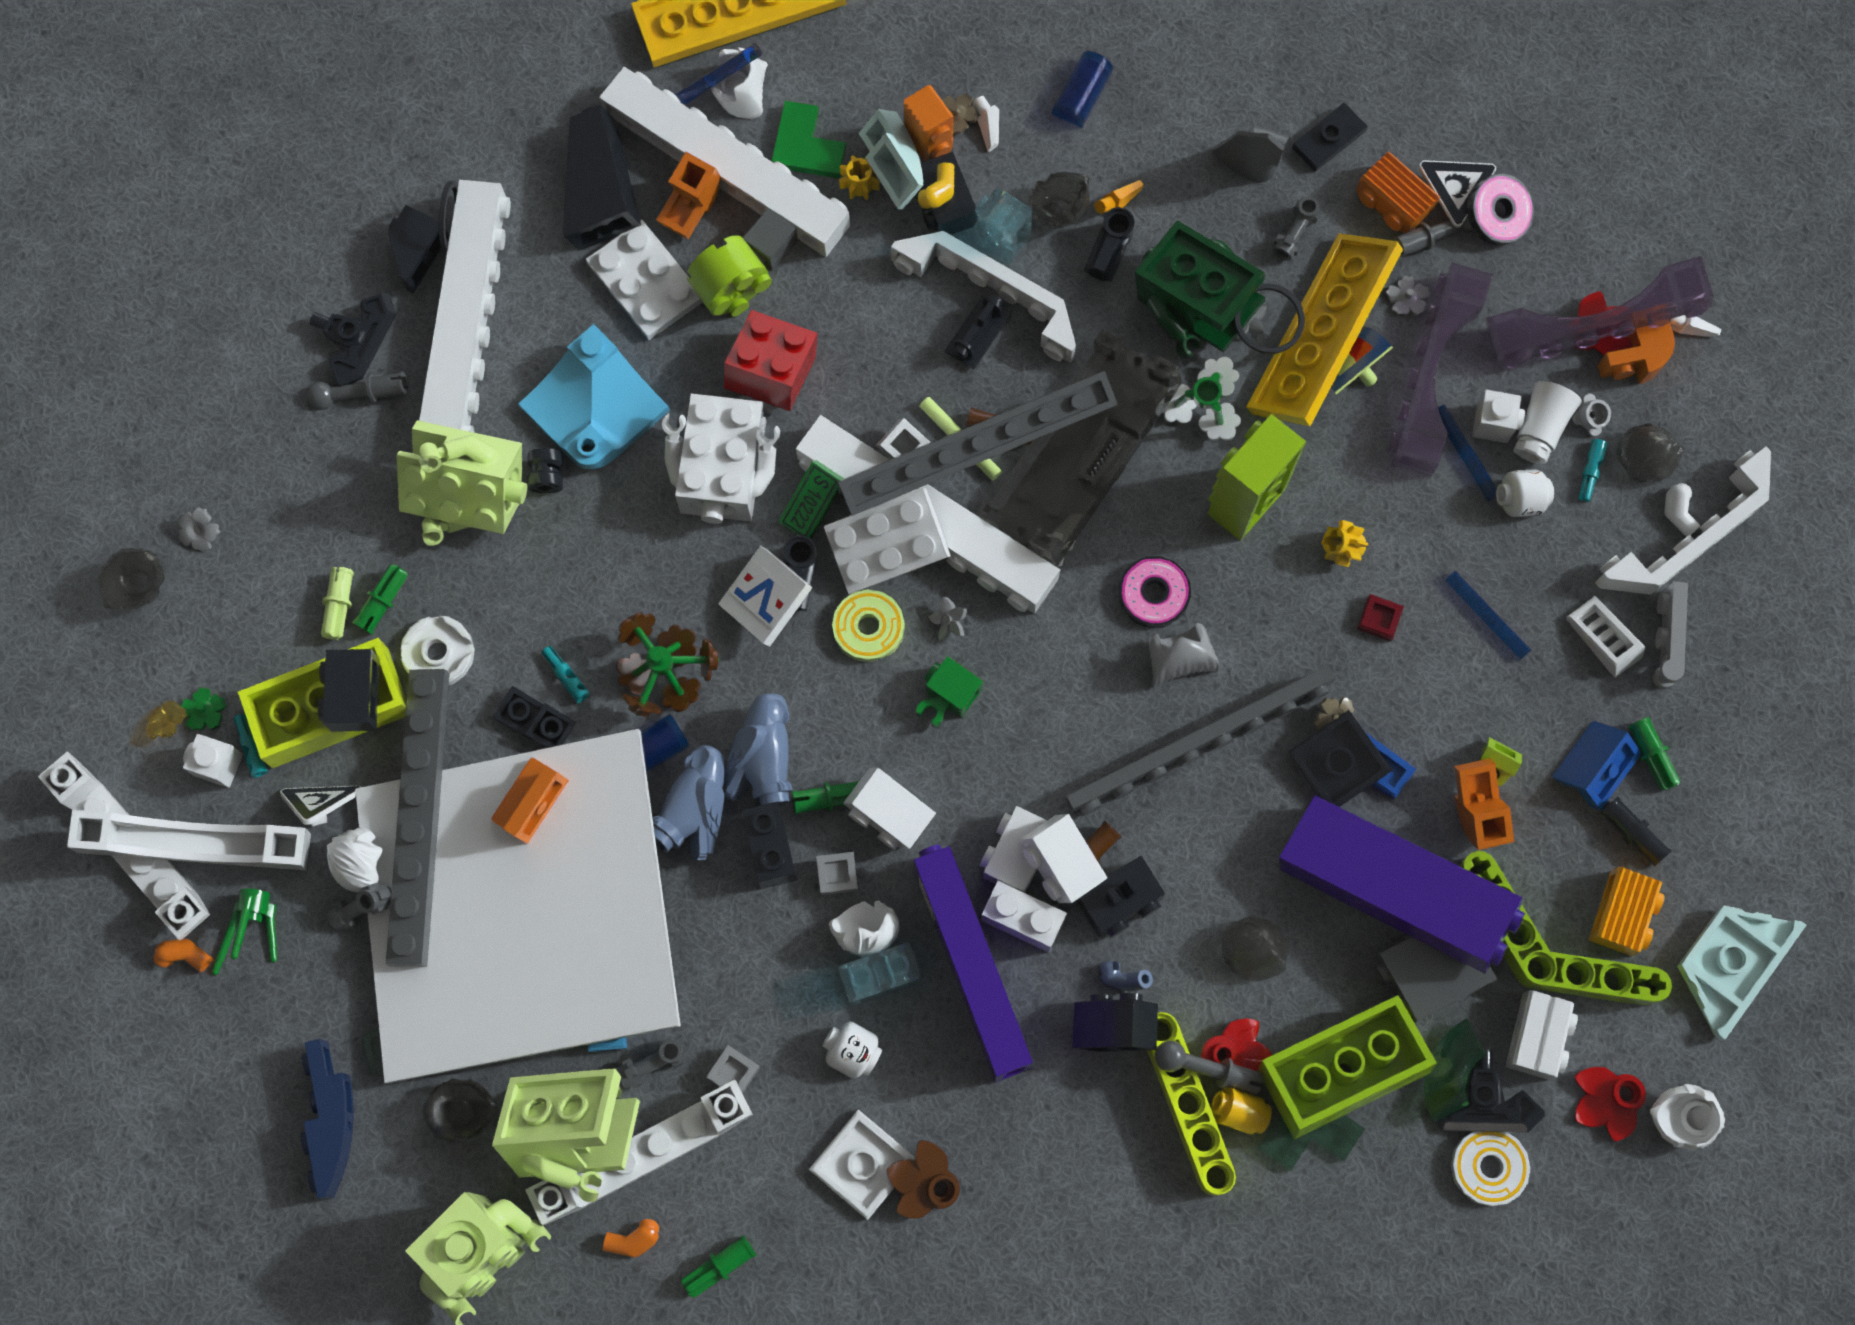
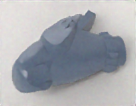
[723,694,792,805]
[652,745,725,861]

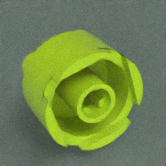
[687,236,772,317]

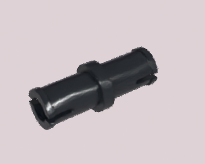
[1600,797,1672,867]

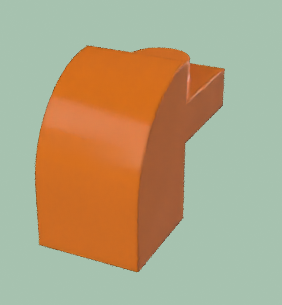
[656,152,721,240]
[1598,313,1675,384]
[1454,758,1514,850]

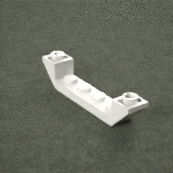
[891,231,1076,364]
[1595,446,1771,595]
[38,752,210,941]
[525,1080,753,1225]

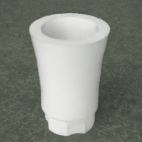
[1513,381,1582,464]

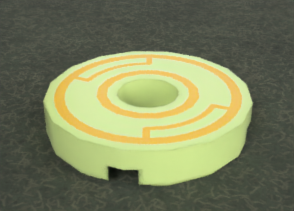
[832,589,905,663]

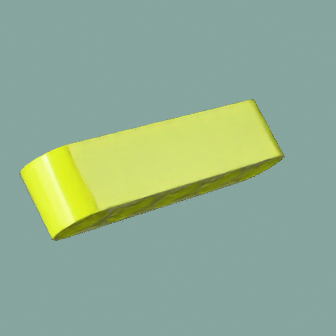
[1148,1012,1236,1196]

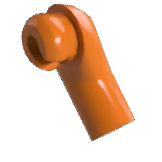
[153,938,213,973]
[603,1219,659,1258]

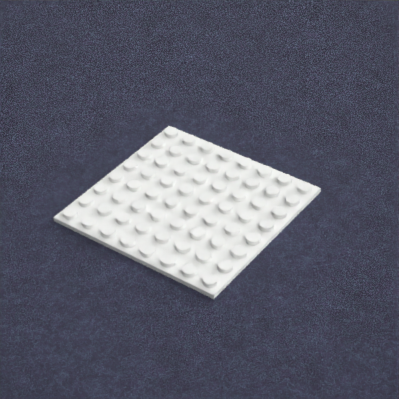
[355,729,681,1084]

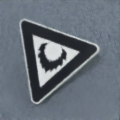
[1419,160,1496,228]
[280,786,361,827]

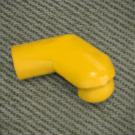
[918,163,954,209]

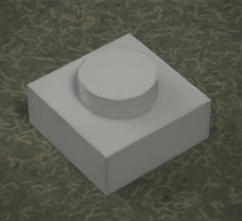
[816,852,858,895]
[707,1045,760,1094]

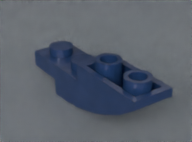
[300,1039,354,1200]

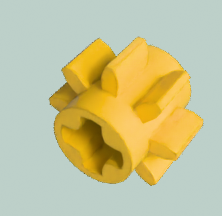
[839,155,880,200]
[1321,520,1368,567]

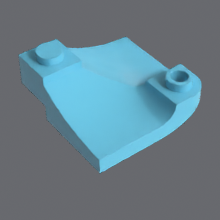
[518,324,670,469]

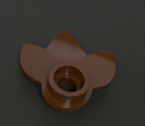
[886,1140,960,1219]

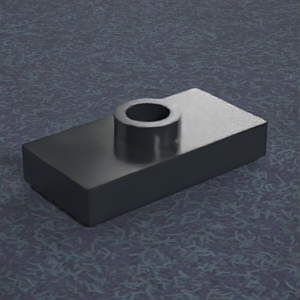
[1292,102,1368,172]

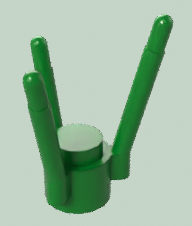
[211,888,277,976]

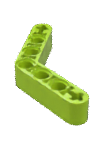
[1458,851,1672,1006]

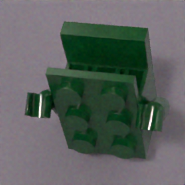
[1135,220,1265,358]

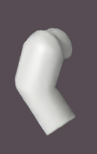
[1664,483,1701,537]

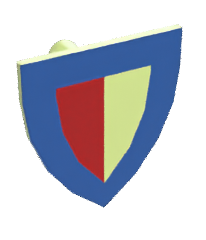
[1331,326,1393,395]

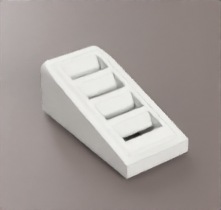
[1566,596,1645,678]

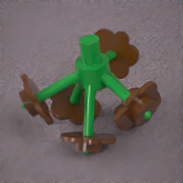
[616,612,719,717]

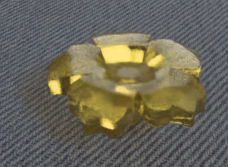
[146,700,187,740]

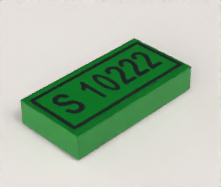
[778,460,844,539]

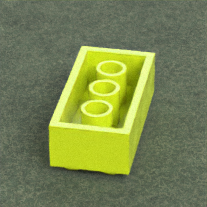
[238,637,407,768]

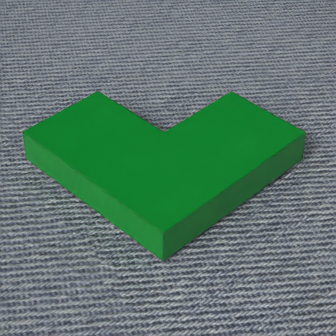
[772,100,846,179]

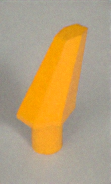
[1094,180,1144,214]

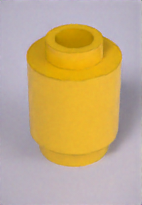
[1211,1087,1272,1135]

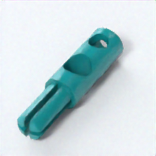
[1578,439,1608,502]
[541,646,590,703]
[233,713,268,778]

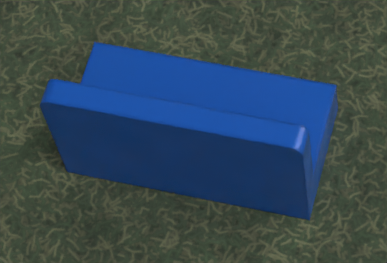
[1553,721,1642,811]

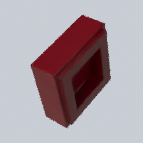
[1357,594,1404,641]

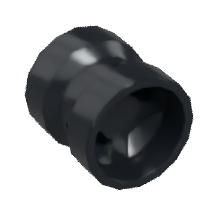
[527,448,564,493]

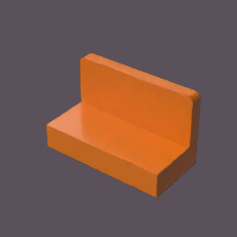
[491,758,569,844]

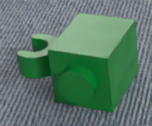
[916,656,983,728]

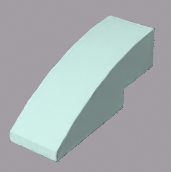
[859,109,923,210]

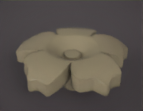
[942,93,979,134]
[1313,696,1357,731]

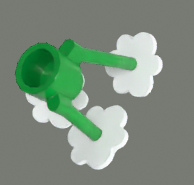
[1156,357,1241,441]

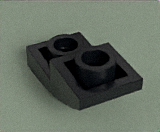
[493,686,576,748]

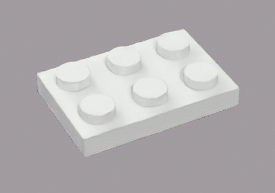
[586,220,703,340]
[824,488,951,594]

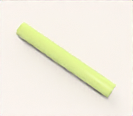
[919,397,1002,481]

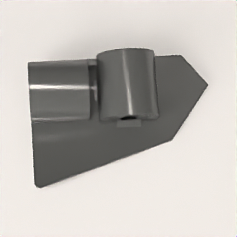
[1212,125,1289,183]

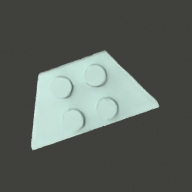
[1677,905,1806,1041]

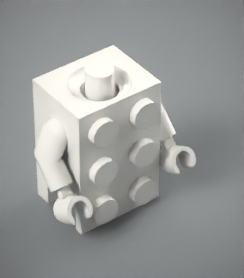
[662,394,780,524]

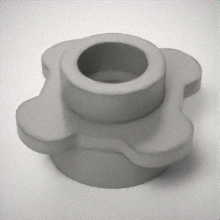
[1572,394,1611,436]

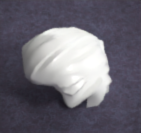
[327,827,382,893]
[829,900,900,957]
[1650,1084,1725,1150]

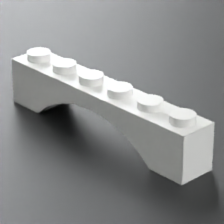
[67,809,311,871]

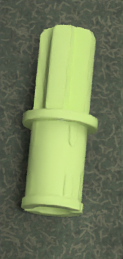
[321,567,354,640]

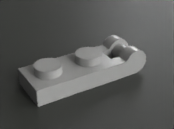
[1652,581,1688,689]

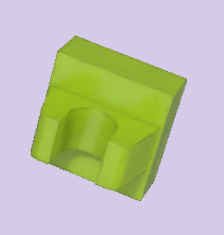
[1480,737,1522,786]

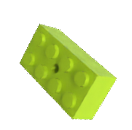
[1207,414,1306,541]
[1258,995,1437,1140]

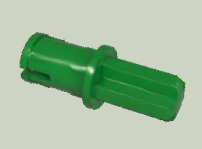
[352,564,408,635]
[1627,717,1680,791]
[791,781,859,815]
[681,1235,757,1298]

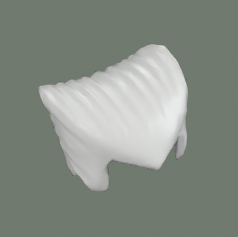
[707,47,768,120]

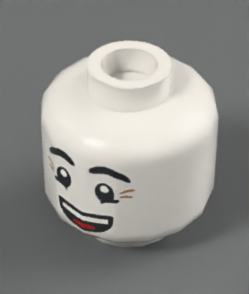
[1496,469,1554,517]
[822,1021,882,1079]

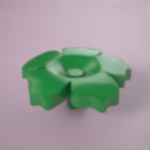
[180,687,227,731]

